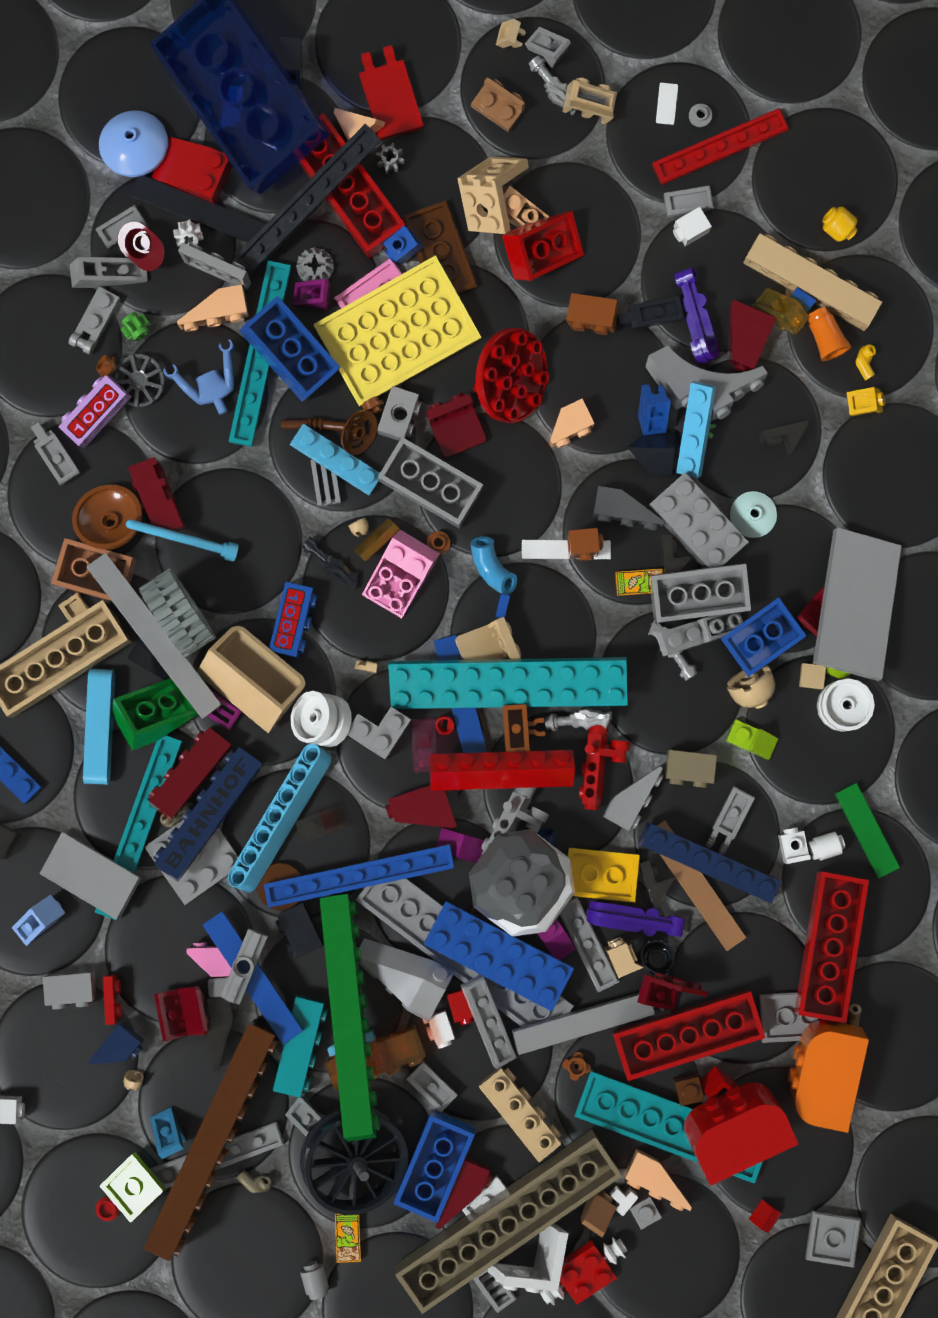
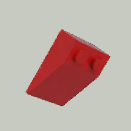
[151,137,233,204]
[502,211,584,281]

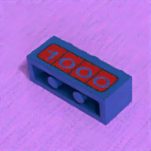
[269,582,317,658]

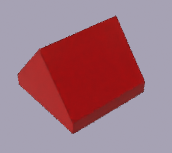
[748,1199,782,1233]

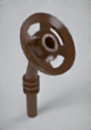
[281,410,377,455]

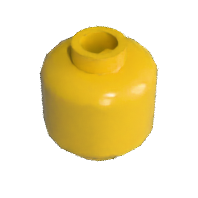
[822,206,857,242]

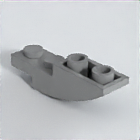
[656,612,743,656]

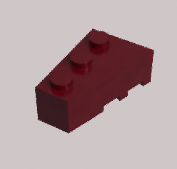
[128,457,186,539]

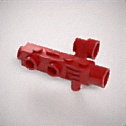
[579,723,630,810]

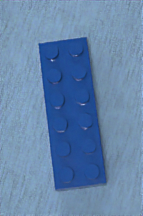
[423,900,574,1012]

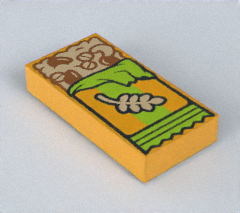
[615,569,663,596]
[335,1213,361,1263]

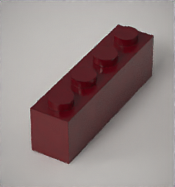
[148,727,231,822]

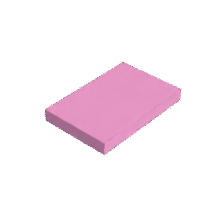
[334,259,402,308]

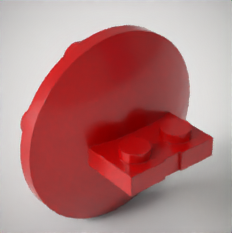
[472,328,549,423]

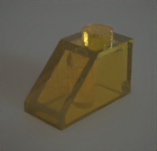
[752,288,810,335]

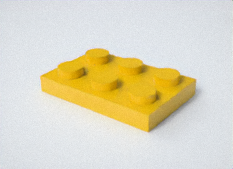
[567,847,640,902]

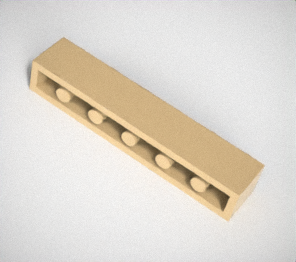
[743,234,882,331]

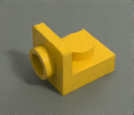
[847,387,885,416]

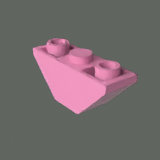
[187,942,232,977]

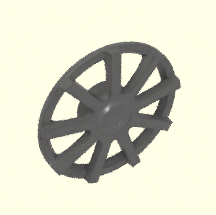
[113,354,164,407]

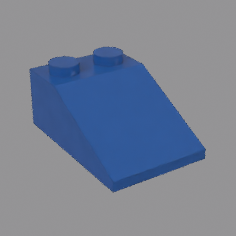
[721,598,806,677]

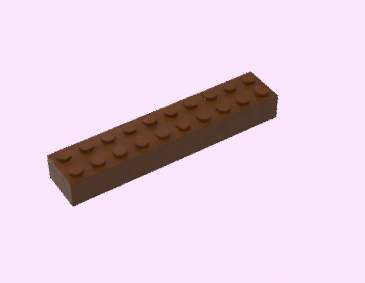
[143,1020,279,1262]

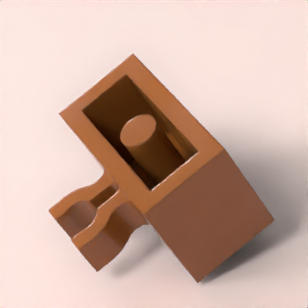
[502,704,545,752]

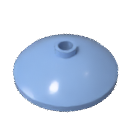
[99,110,168,177]

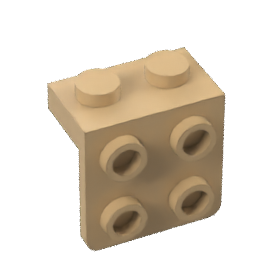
[455,617,521,660]

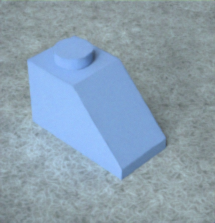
[12,894,65,946]

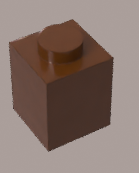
[673,1073,704,1106]

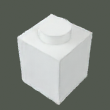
[673,207,712,246]
[0,1096,25,1124]

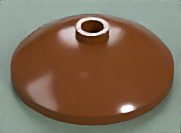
[72,485,143,550]

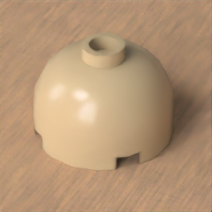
[727,665,776,709]

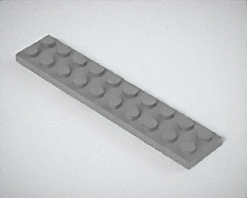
[356,878,574,1027]

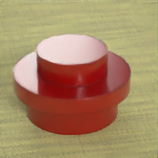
[95,1196,120,1221]

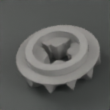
[296,247,334,281]

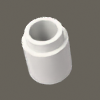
[808,831,845,861]

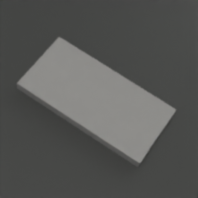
[813,527,901,681]

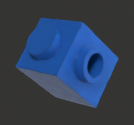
[383,225,424,264]

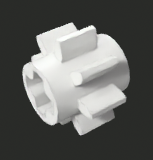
[173,219,203,246]

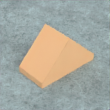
[334,108,385,140]

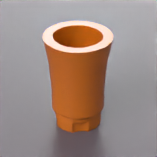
[807,307,852,361]

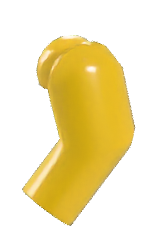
[856,344,876,381]

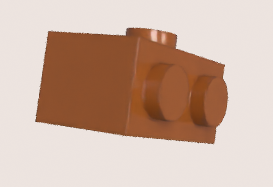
[566,293,620,335]
[567,528,603,561]

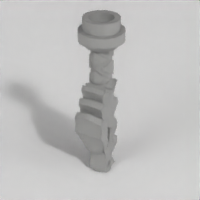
[529,55,577,115]
[648,619,697,681]
[545,706,613,731]

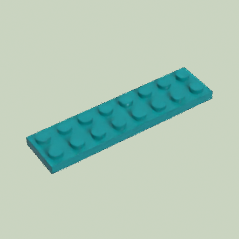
[574,1070,763,1184]

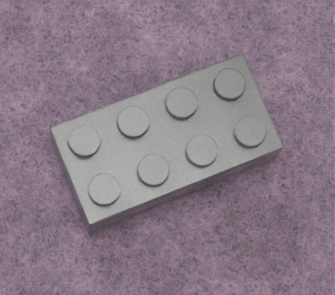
[378,437,483,528]
[648,473,748,569]

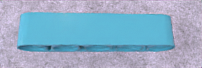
[83,668,115,785]

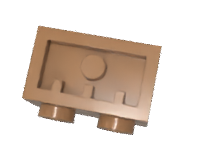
[471,77,525,133]

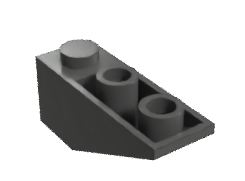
[593,486,664,530]

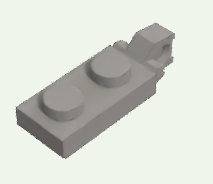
[31,422,81,486]

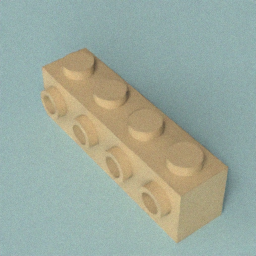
[479,1067,562,1162]

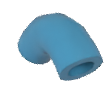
[471,536,517,595]

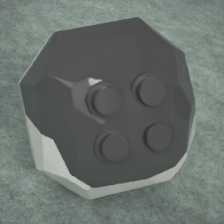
[469,829,575,936]

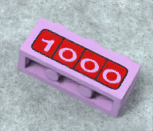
[59,375,131,448]

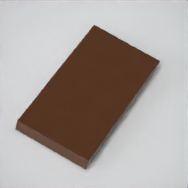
[403,200,478,295]

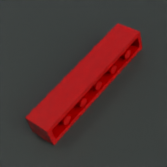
[430,750,575,791]

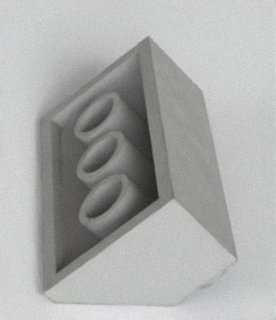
[651,563,751,623]

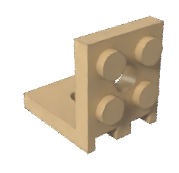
[457,157,529,234]

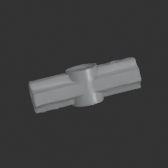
[220,929,268,1005]

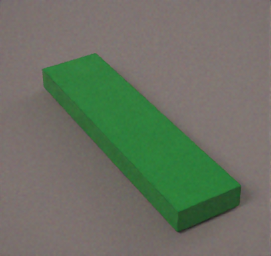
[834,783,900,878]

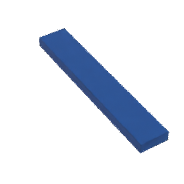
[434,635,487,753]
[202,911,303,1044]

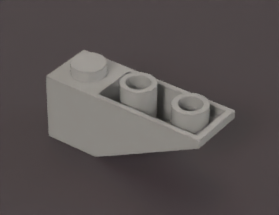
[602,766,664,831]

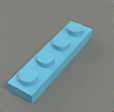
[676,381,716,479]
[290,424,380,495]

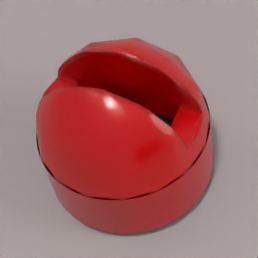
[435,715,455,735]

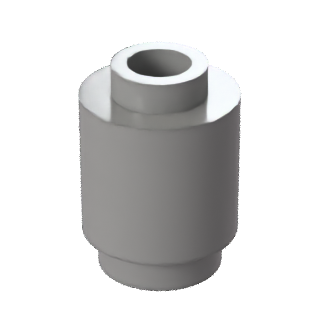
[300,1261,329,1300]

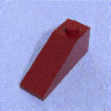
[435,1157,493,1229]

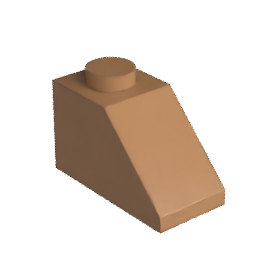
[579,1190,616,1237]

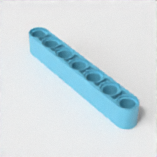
[228,744,332,892]

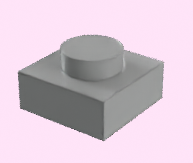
[630,1195,662,1230]

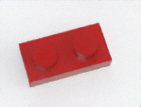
[103,974,122,1025]

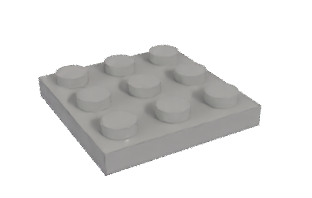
[145,820,239,905]

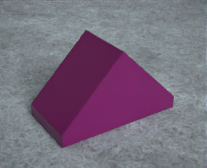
[292,279,331,311]
[436,828,484,863]

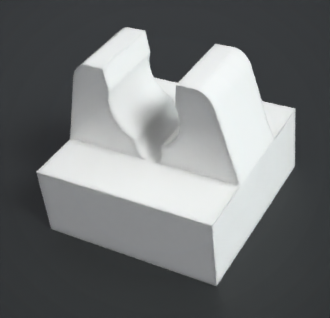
[610,1186,638,1216]

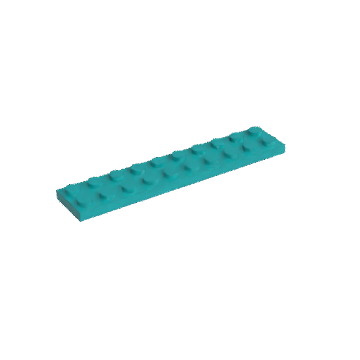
[388,657,628,709]

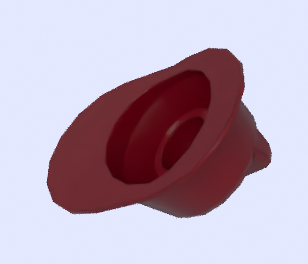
[118,222,165,271]

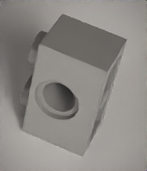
[377,386,422,441]

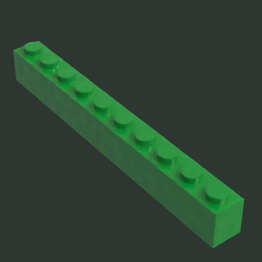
[320,894,380,1142]

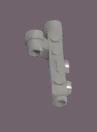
[481,788,549,855]

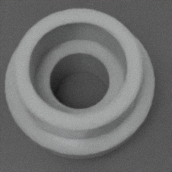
[689,104,712,127]

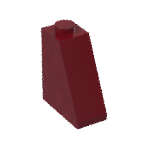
[729,300,776,373]
[385,785,457,828]

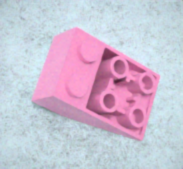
[362,530,440,618]

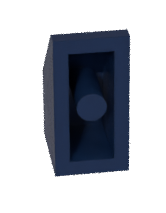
[88,1022,144,1065]

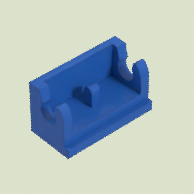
[638,384,671,436]

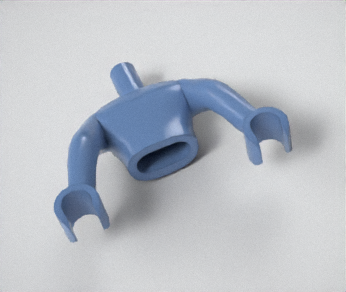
[163,339,235,415]

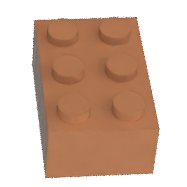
[51,538,137,602]

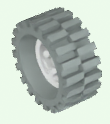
[139,568,215,658]

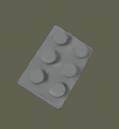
[178,243,251,291]

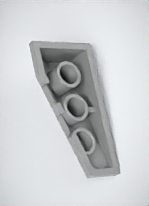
[358,938,454,1022]

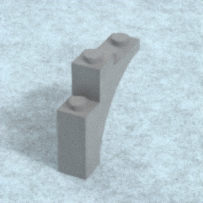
[645,346,767,422]

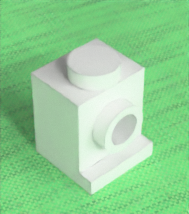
[778,827,811,864]
[423,1009,455,1049]

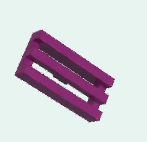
[207,691,242,731]

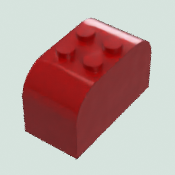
[684,1083,798,1186]

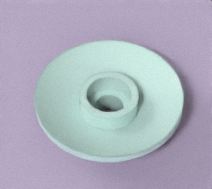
[730,491,777,538]

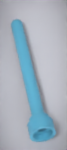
[126,519,239,562]

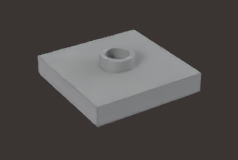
[805,1210,861,1268]

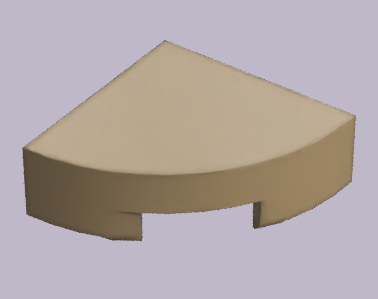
[354,660,379,674]

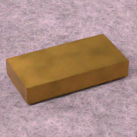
[354,519,399,561]

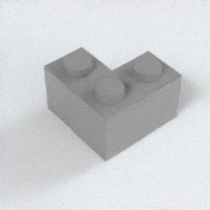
[347,707,412,760]

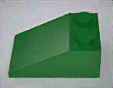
[112,678,198,751]

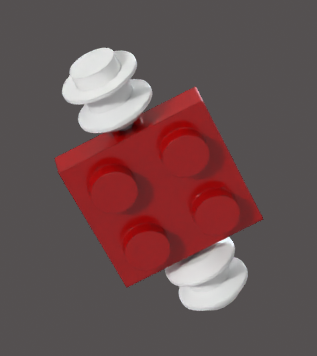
[540,1237,628,1306]

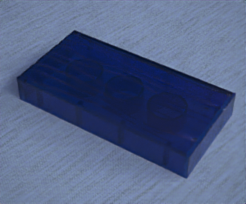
[149,0,331,194]

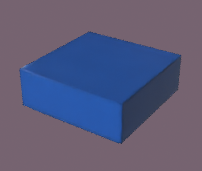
[789,287,816,313]
[495,594,510,619]

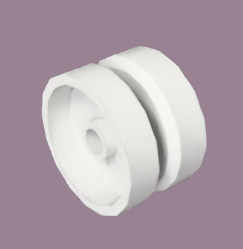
[817,678,875,732]
[291,691,351,747]

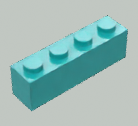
[273,995,328,1098]

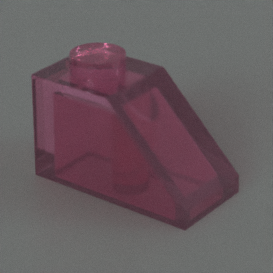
[412,718,437,773]

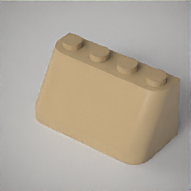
[197,626,305,733]

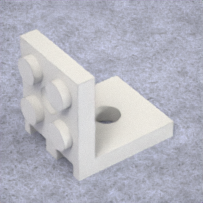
[488,1223,568,1293]

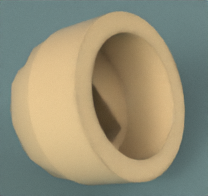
[348,517,369,537]
[124,1070,144,1091]

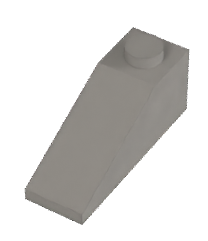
[70,257,148,288]

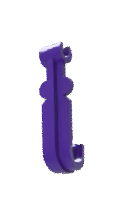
[674,268,719,364]
[586,902,685,937]

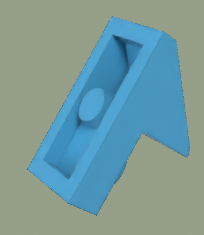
[150,1108,186,1159]

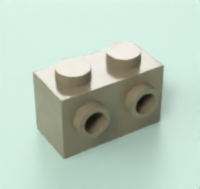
[664,750,717,788]

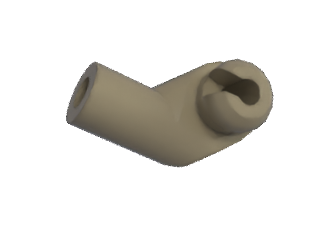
[160,802,195,827]
[846,1004,862,1026]
[236,1169,272,1193]

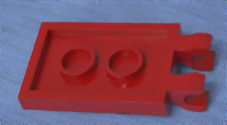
[359,45,424,140]

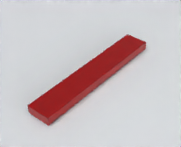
[652,108,789,186]

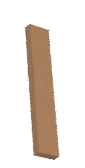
[657,820,746,951]

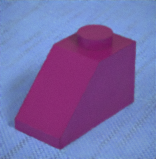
[538,919,576,960]

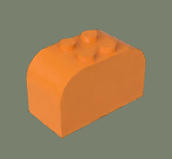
[788,1020,869,1133]

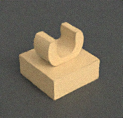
[496,19,526,48]

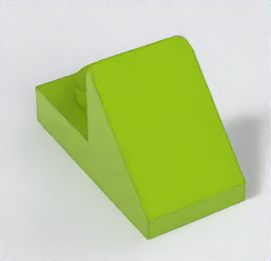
[726,720,778,760]

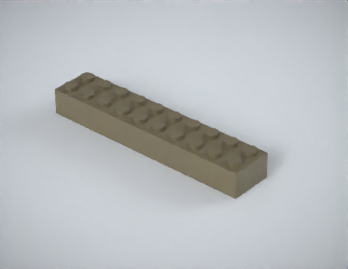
[394,1129,622,1314]

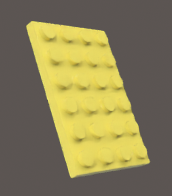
[313,255,481,407]

